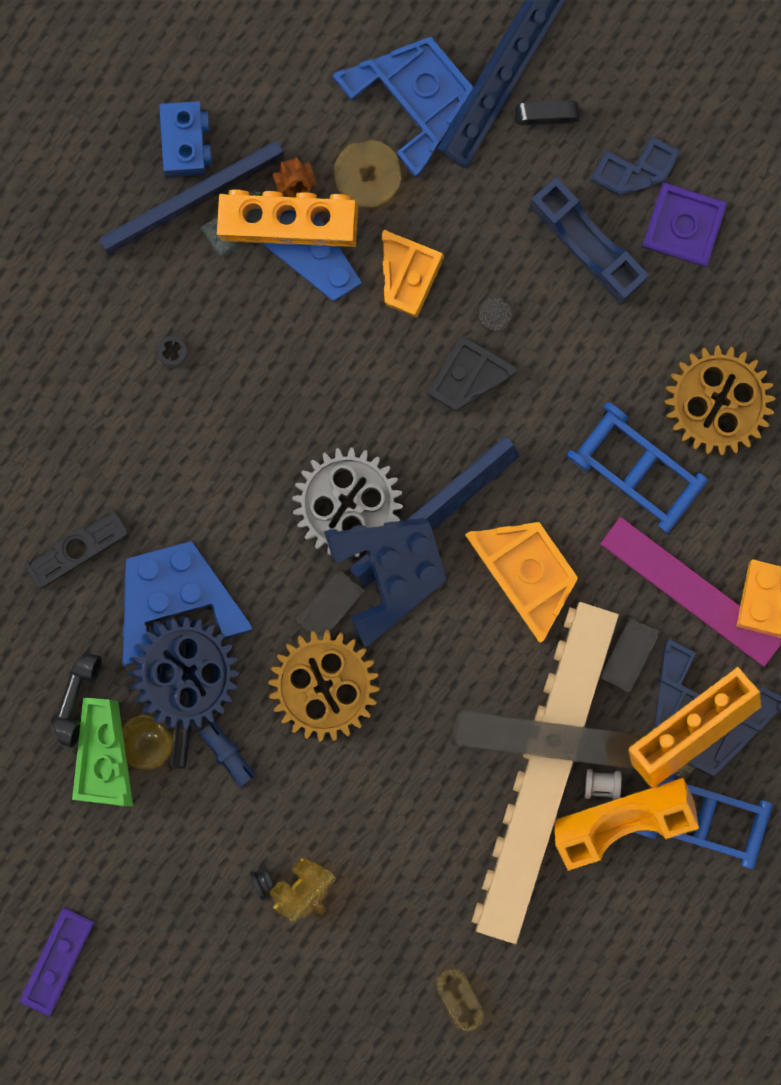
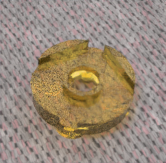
[335,140,401,209]

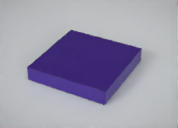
[642,182,727,268]

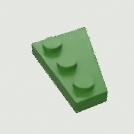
[72,697,133,807]

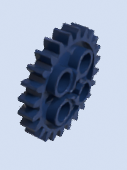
[128,617,239,729]

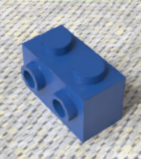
[159,101,212,177]

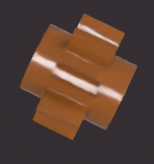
[273,158,317,198]

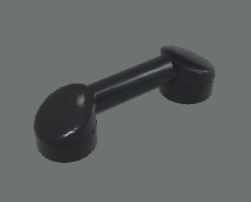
[55,653,102,748]

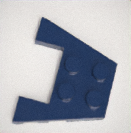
[324,518,447,648]
[653,639,781,777]

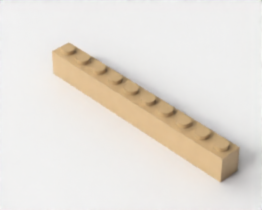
[471,602,619,944]

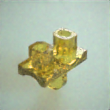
[270,857,336,924]

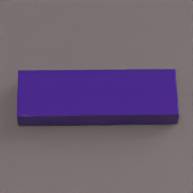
[19,907,95,1017]

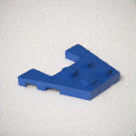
[332,37,473,178]
[122,541,252,667]

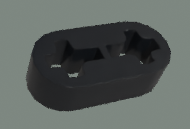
[515,101,580,126]

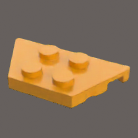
[465,522,578,643]

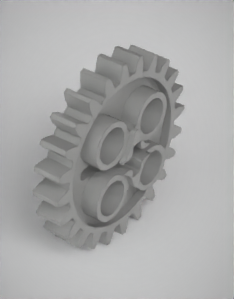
[292,448,403,558]

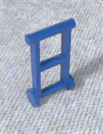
[566,402,709,534]
[633,773,773,869]

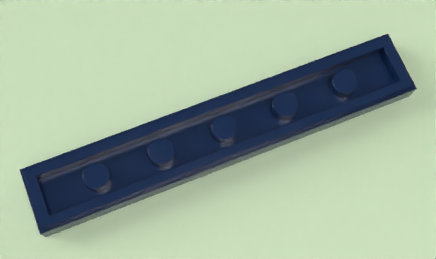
[437,0,565,168]
[99,141,284,255]
[351,437,520,588]

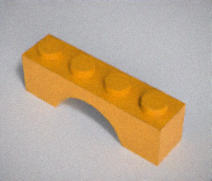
[554,778,699,871]

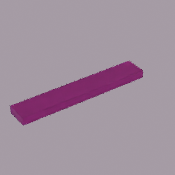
[599,517,781,667]

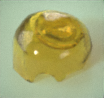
[122,714,172,771]

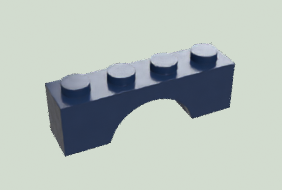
[529,176,649,305]

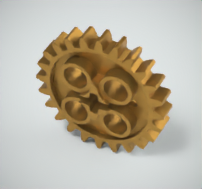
[663,346,775,457]
[268,630,380,742]

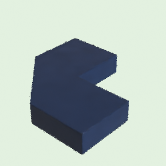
[590,136,681,196]

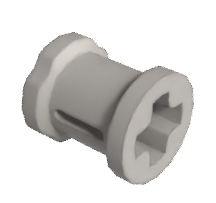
[584,769,621,801]

